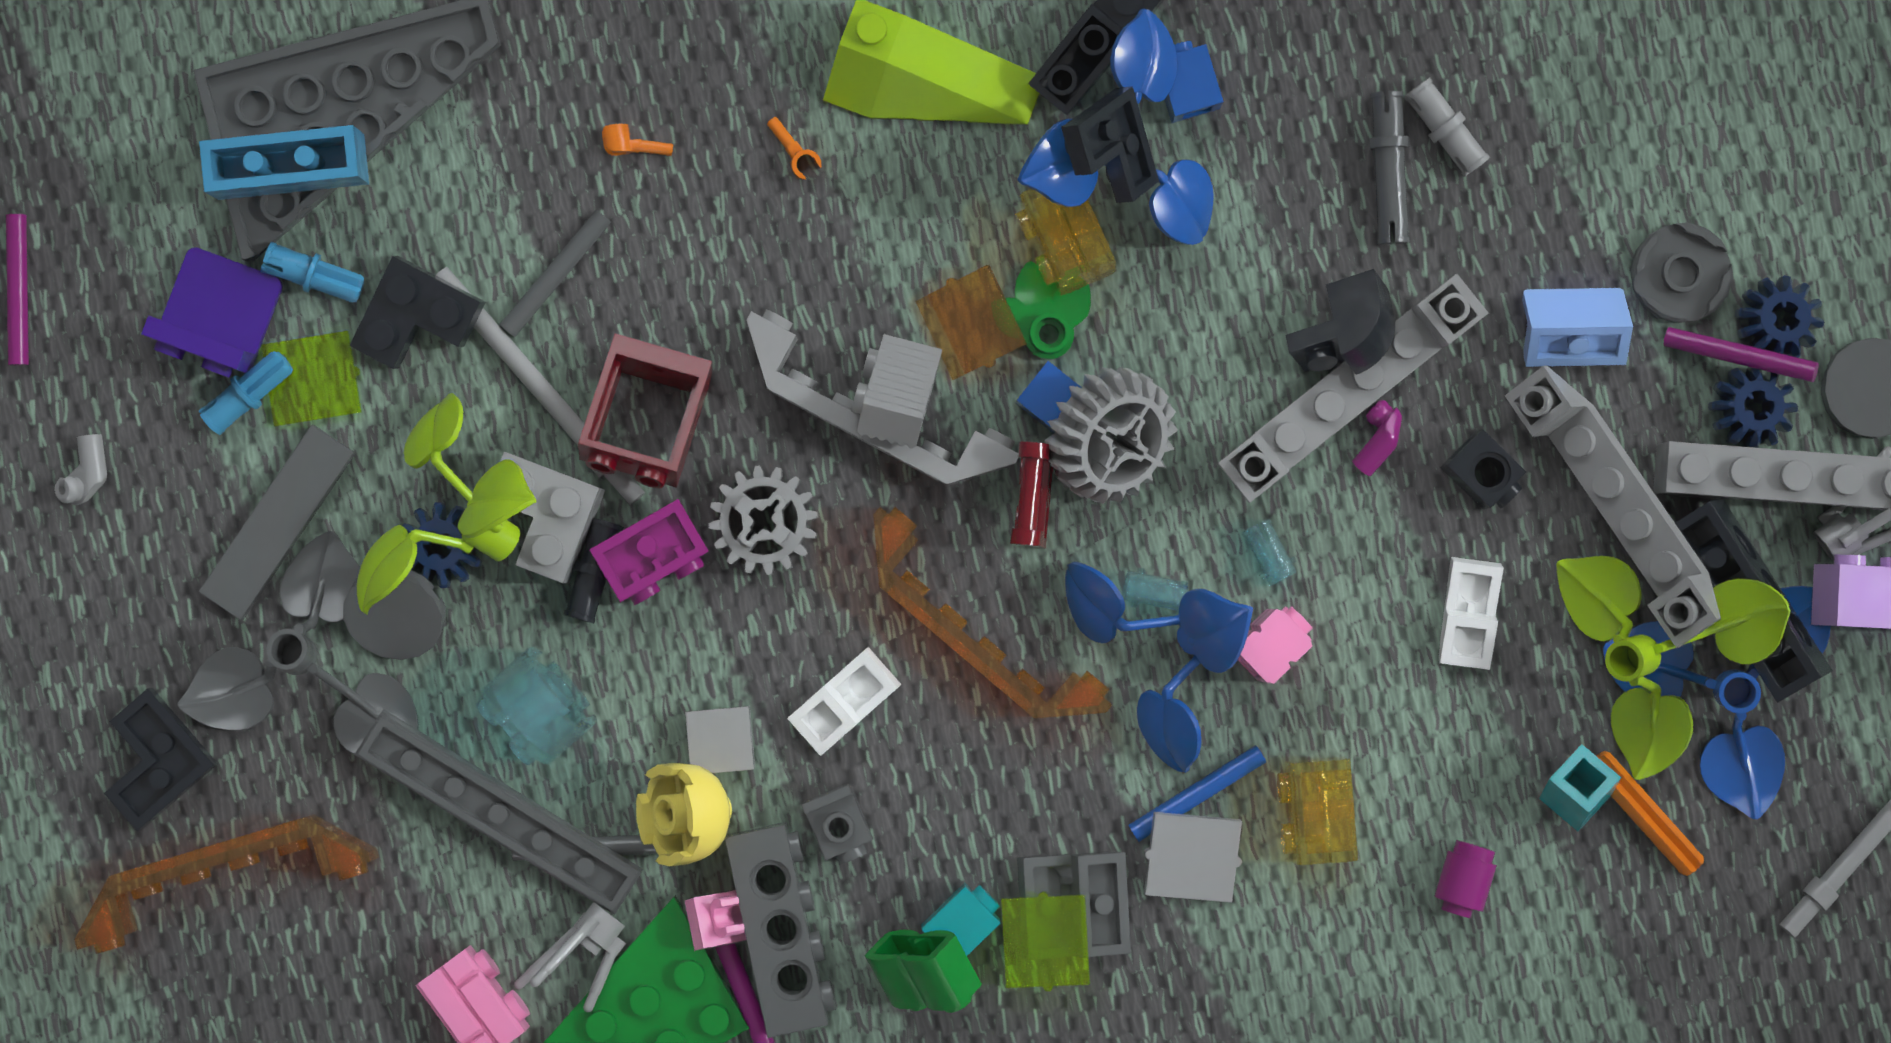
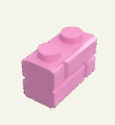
[1238,607,1313,684]
[415,945,530,1043]

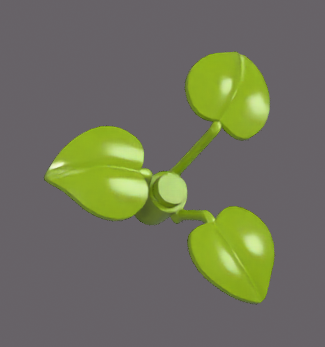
[357,393,537,615]
[1556,556,1791,780]

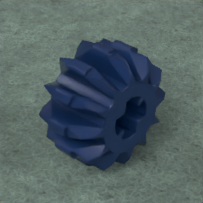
[1735,275,1825,358]
[1708,367,1798,448]
[402,502,482,588]

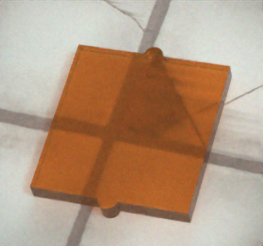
[915,265,1027,380]

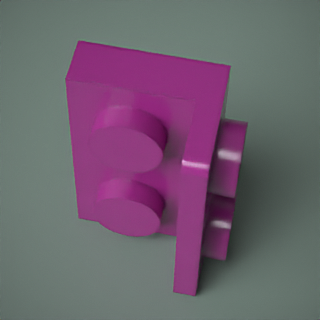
[590,499,709,606]

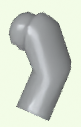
[55,434,107,505]

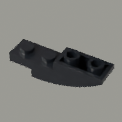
[1028,0,1164,116]

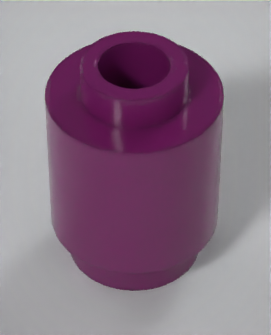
[1434,840,1497,918]

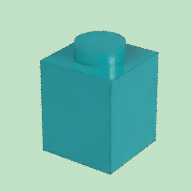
[1539,744,1622,832]
[921,883,1001,956]

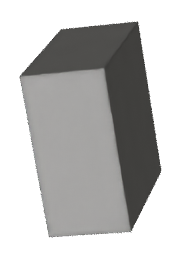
[685,706,755,773]

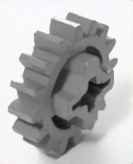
[708,465,819,575]

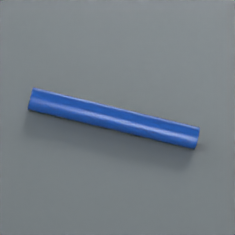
[1128,745,1266,842]

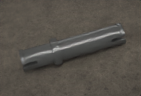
[1370,91,1410,245]

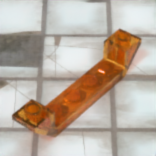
[873,507,1112,718]
[74,814,379,954]

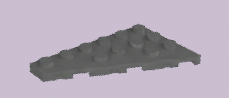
[193,0,501,262]

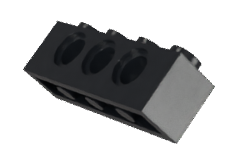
[1675,498,1833,703]

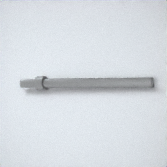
[436,267,645,506]
[1779,799,1891,938]

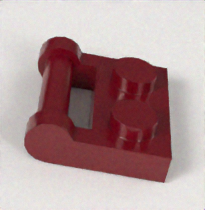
[1010,441,1053,549]

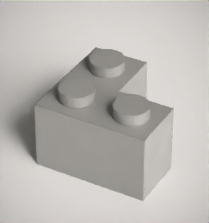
[501,452,605,584]

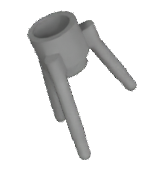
[1813,446,1891,562]
[514,902,626,1012]

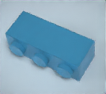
[199,125,369,200]

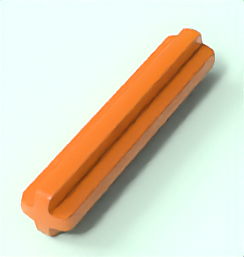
[1596,751,1704,876]

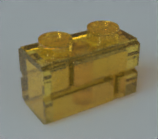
[1015,189,1116,295]
[1277,757,1358,865]

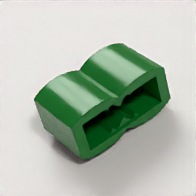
[864,929,982,1013]

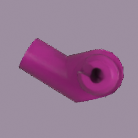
[1352,400,1402,477]

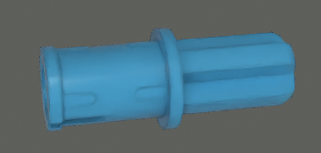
[261,242,364,303]
[199,351,293,435]

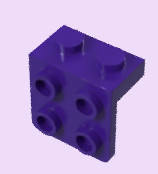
[141,247,283,378]

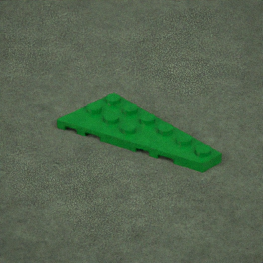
[544,895,749,1043]

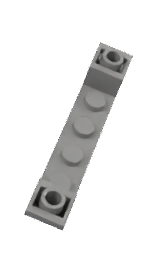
[1217,274,1488,503]
[746,309,1018,486]
[1505,366,1721,648]

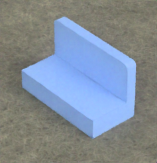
[1522,288,1633,367]

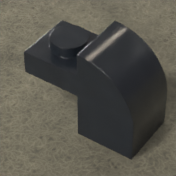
[1286,269,1395,375]

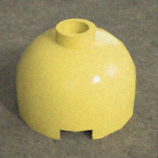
[636,763,732,866]

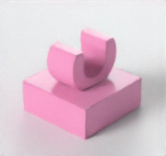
[685,890,746,951]

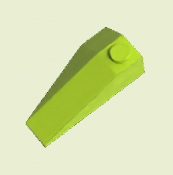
[823,0,1040,125]

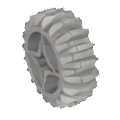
[1044,367,1178,504]

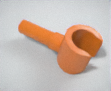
[767,117,822,180]
[602,124,673,156]

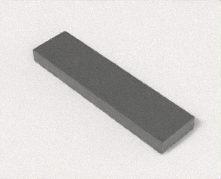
[199,425,356,620]

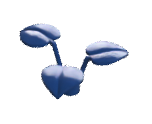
[1017,9,1214,245]
[1065,562,1253,773]
[1603,586,1831,819]

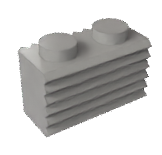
[851,334,942,449]

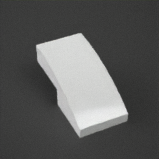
[1439,557,1504,670]
[787,647,901,756]

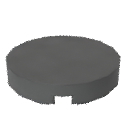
[1630,222,1733,323]
[1820,337,1891,438]
[343,570,446,660]

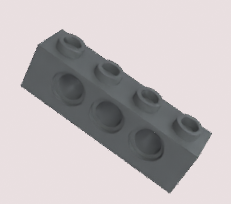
[725,822,836,1038]

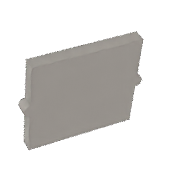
[1144,812,1242,903]

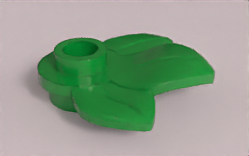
[992,261,1091,360]

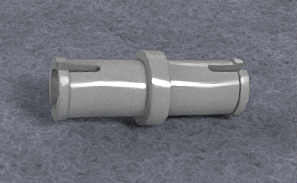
[1404,77,1490,177]

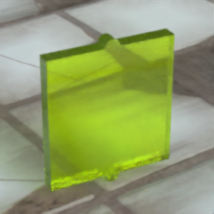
[261,331,362,427]
[1001,891,1090,991]

